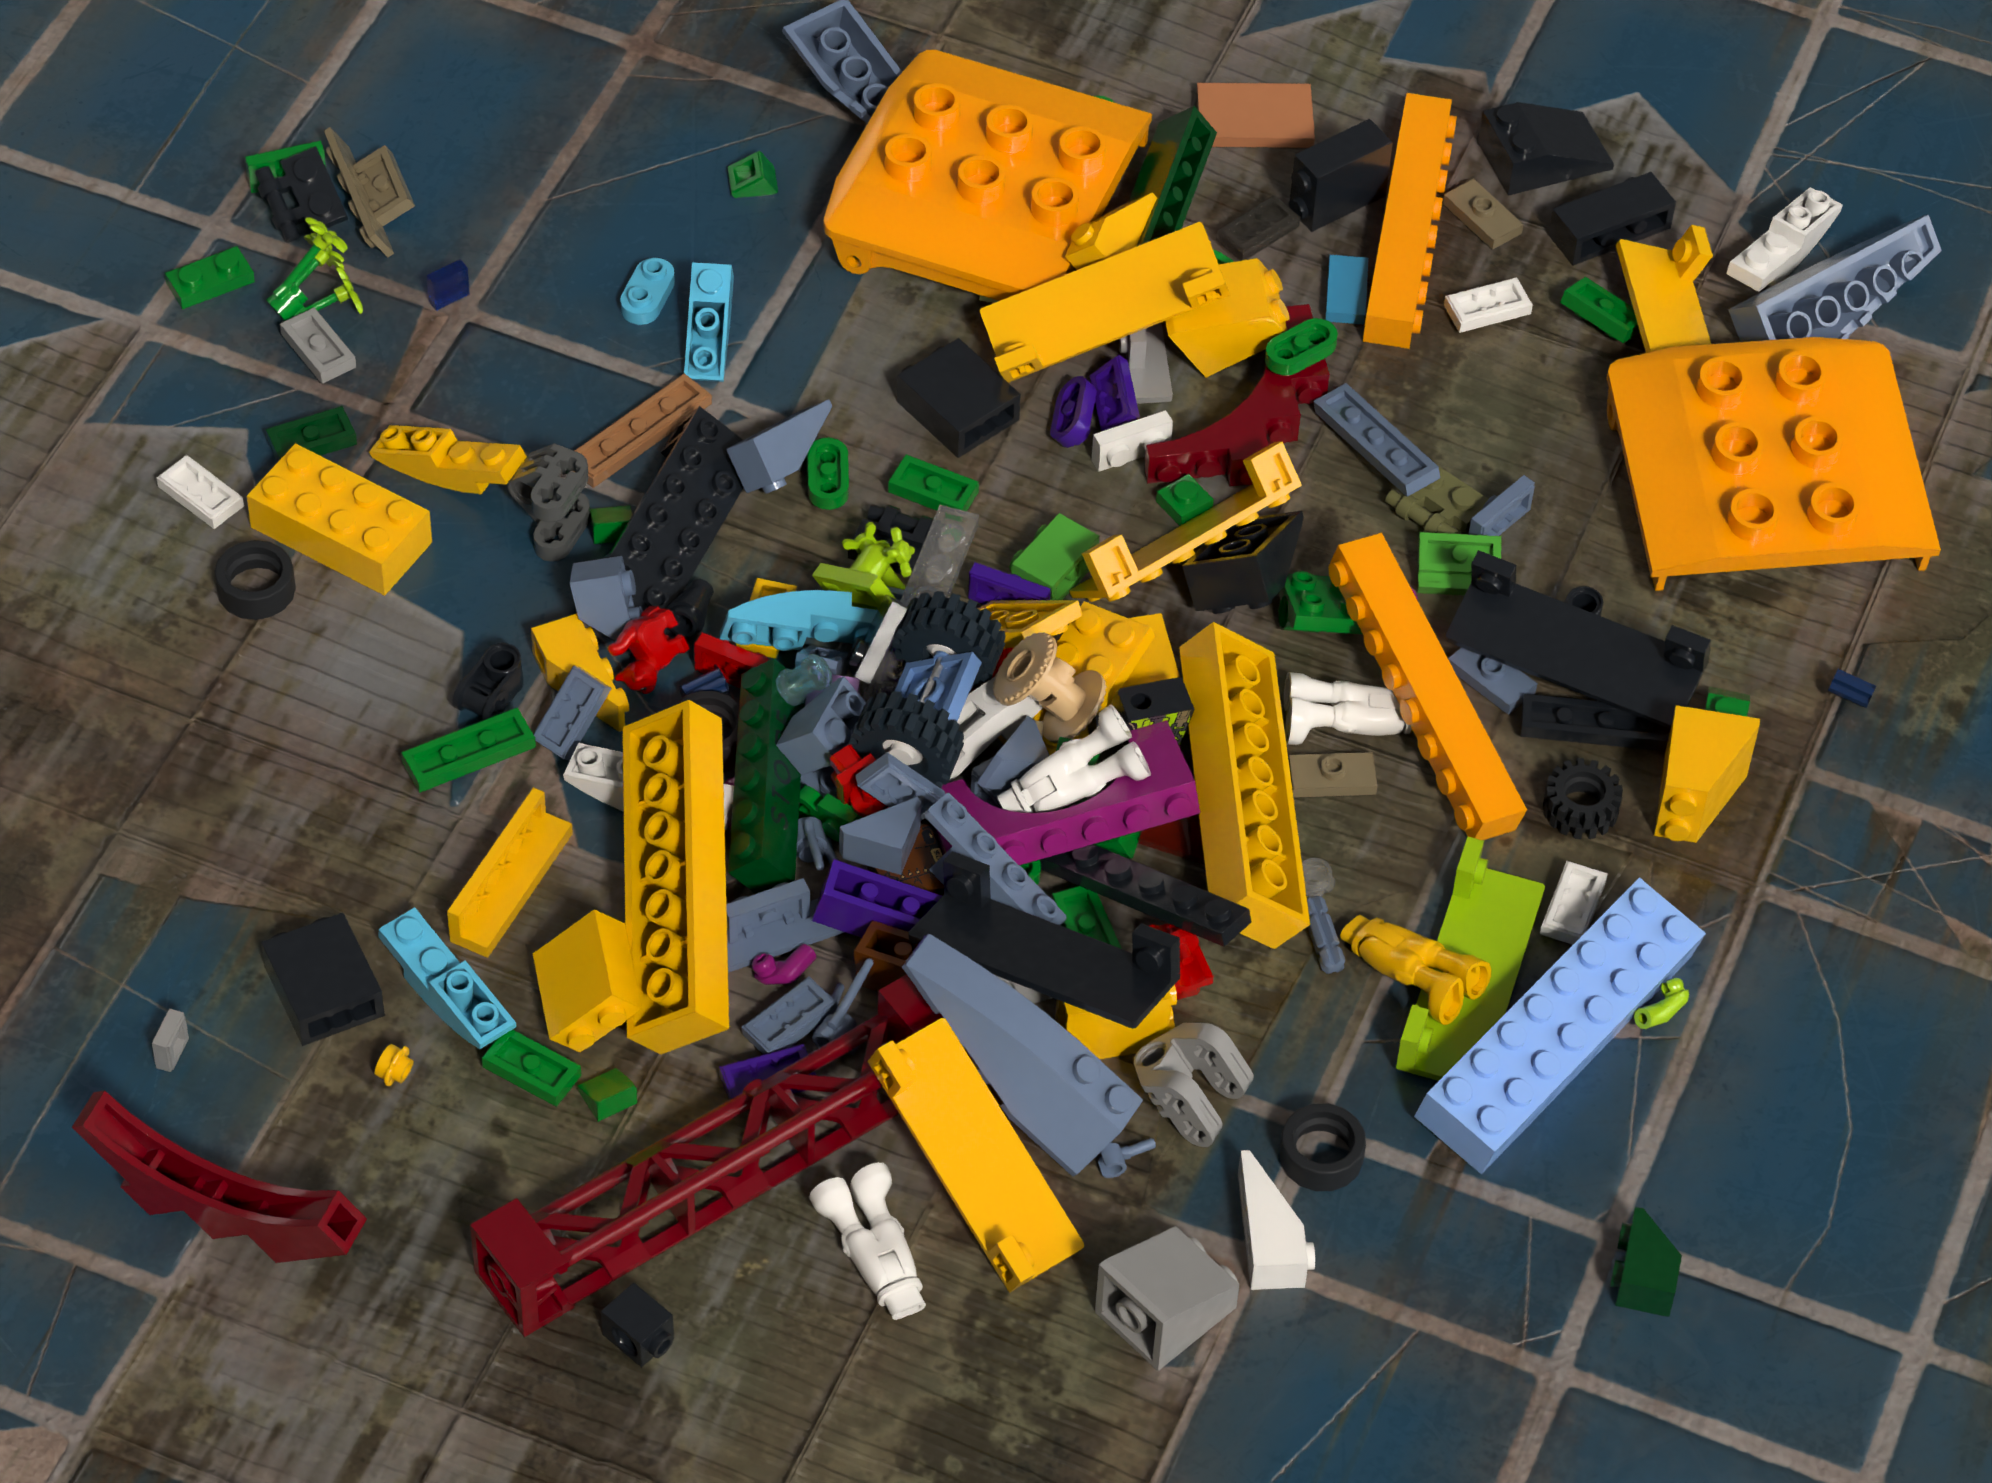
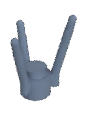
[796,817,838,870]
[812,958,873,1057]

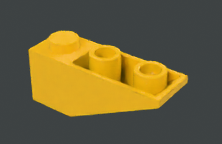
[531,614,629,732]

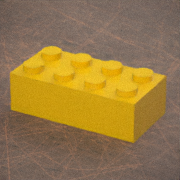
[247,443,432,596]

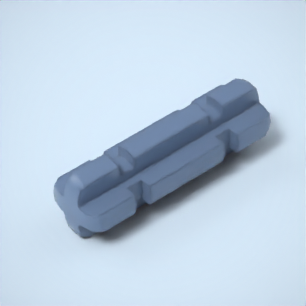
[1307,896,1345,974]

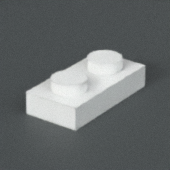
[1091,410,1173,472]

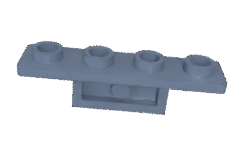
[924,793,1067,925]
[726,878,845,973]

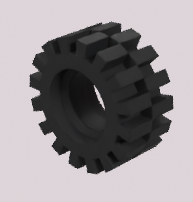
[1543,758,1623,839]

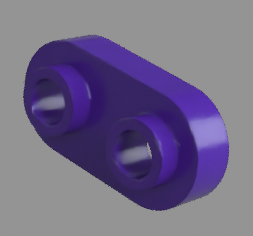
[1050,376,1097,448]

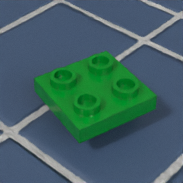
[1278,571,1363,634]

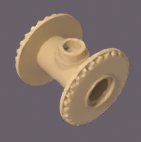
[993,632,1107,743]

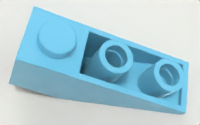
[684,262,734,382]

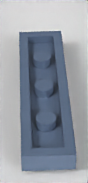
[1314,383,1440,497]

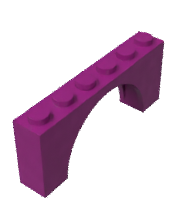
[929,720,1200,865]

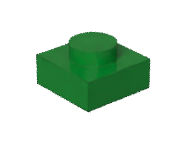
[1156,474,1214,526]

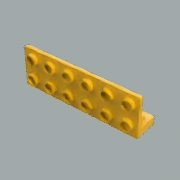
[980,222,1230,383]
[1616,225,1713,353]
[1069,442,1302,602]
[867,1018,1084,1293]

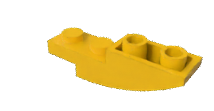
[369,425,527,494]

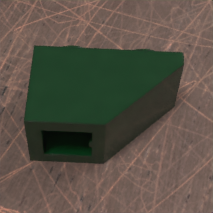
[1610,1207,1682,1317]

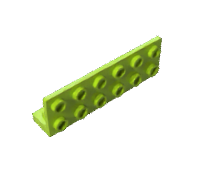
[1396,836,1545,1081]

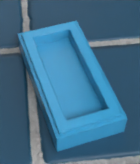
[1325,255,1369,325]

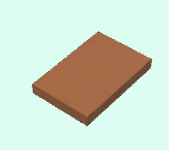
[1196,83,1315,148]

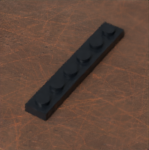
[1040,844,1252,947]

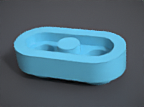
[620,258,675,325]

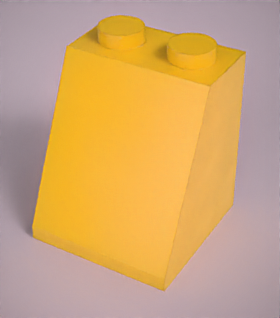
[1165,258,1290,378]
[1654,705,1760,843]

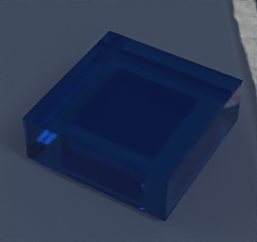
[427,259,470,311]

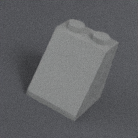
[1095,1226,1239,1371]

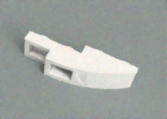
[1726,187,1843,292]
[948,677,1043,783]
[563,743,734,830]

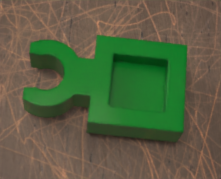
[799,785,862,842]

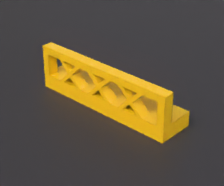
[447,787,573,958]

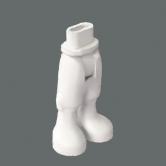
[1284,672,1412,745]
[997,704,1151,813]
[809,1162,926,1320]

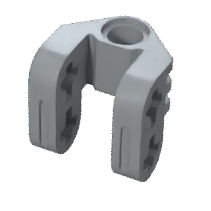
[1134,1023,1254,1147]

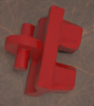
[829,744,887,817]
[1149,923,1214,1000]

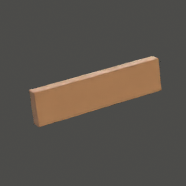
[573,373,712,488]

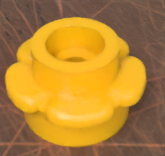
[374,1044,414,1086]

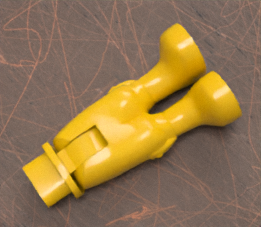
[1340,915,1491,1025]

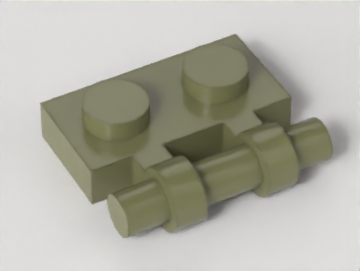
[1385,464,1488,534]

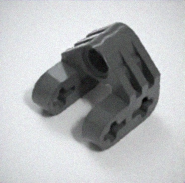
[508,443,591,562]

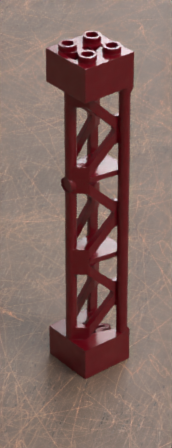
[470,974,972,1337]

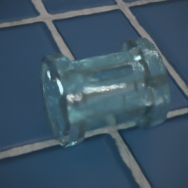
[776,654,832,706]

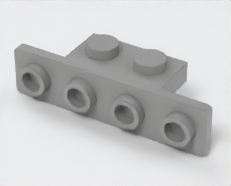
[1118,323,1173,404]

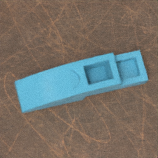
[720,590,878,651]
[379,907,516,1049]

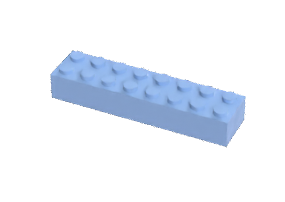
[1414,877,1706,1175]

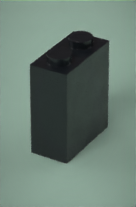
[1288,119,1393,232]
[897,338,1021,458]
[261,913,385,1046]

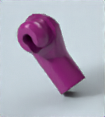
[752,944,817,985]

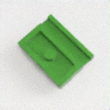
[1417,532,1502,595]

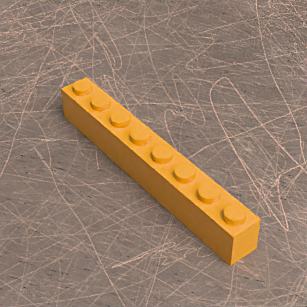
[1363,93,1457,349]
[1328,533,1527,840]

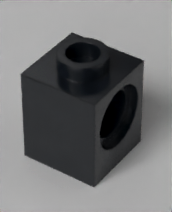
[601,1283,674,1368]

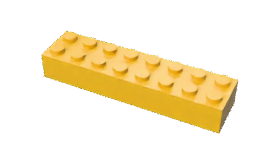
[1179,622,1310,949]
[623,700,729,1055]

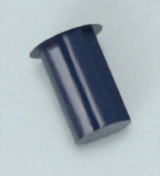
[679,664,730,698]
[1827,666,1876,708]

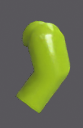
[1634,978,1689,1029]

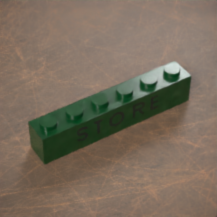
[728,658,806,894]

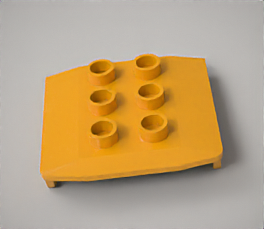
[823,50,1152,301]
[1606,337,1941,591]

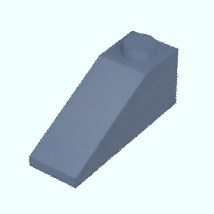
[726,399,832,494]

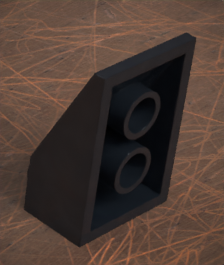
[1478,102,1614,196]
[1182,511,1304,614]

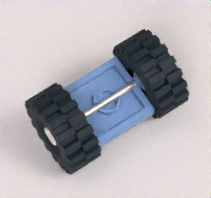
[849,591,1006,788]

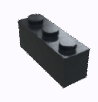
[1548,172,1676,266]

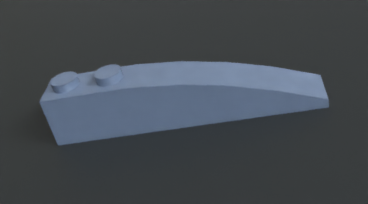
[782,0,902,124]
[1728,215,1942,342]
[902,933,1143,1176]

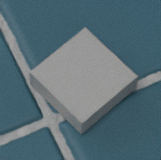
[152,1008,189,1072]

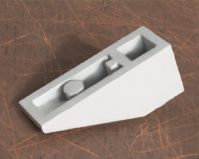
[1238,1150,1315,1290]

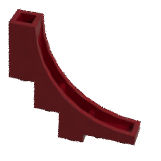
[1144,304,1330,487]
[72,1090,367,1263]

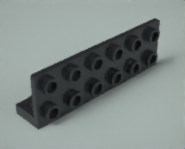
[602,406,744,611]
[1446,550,1711,729]
[908,851,1180,1029]

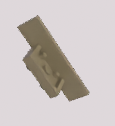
[324,127,415,257]

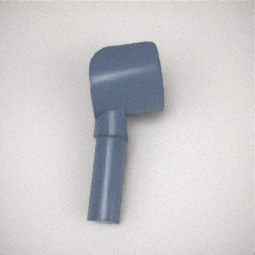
[1098,1138,1156,1178]

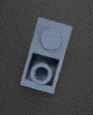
[569,556,643,649]
[776,676,866,775]

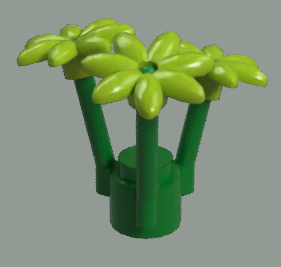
[266,217,363,321]

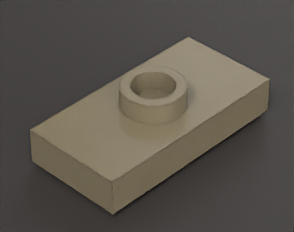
[1443,178,1523,250]
[1289,752,1377,798]

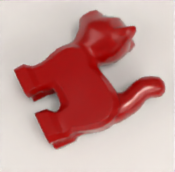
[607,606,690,694]

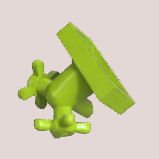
[812,522,915,610]

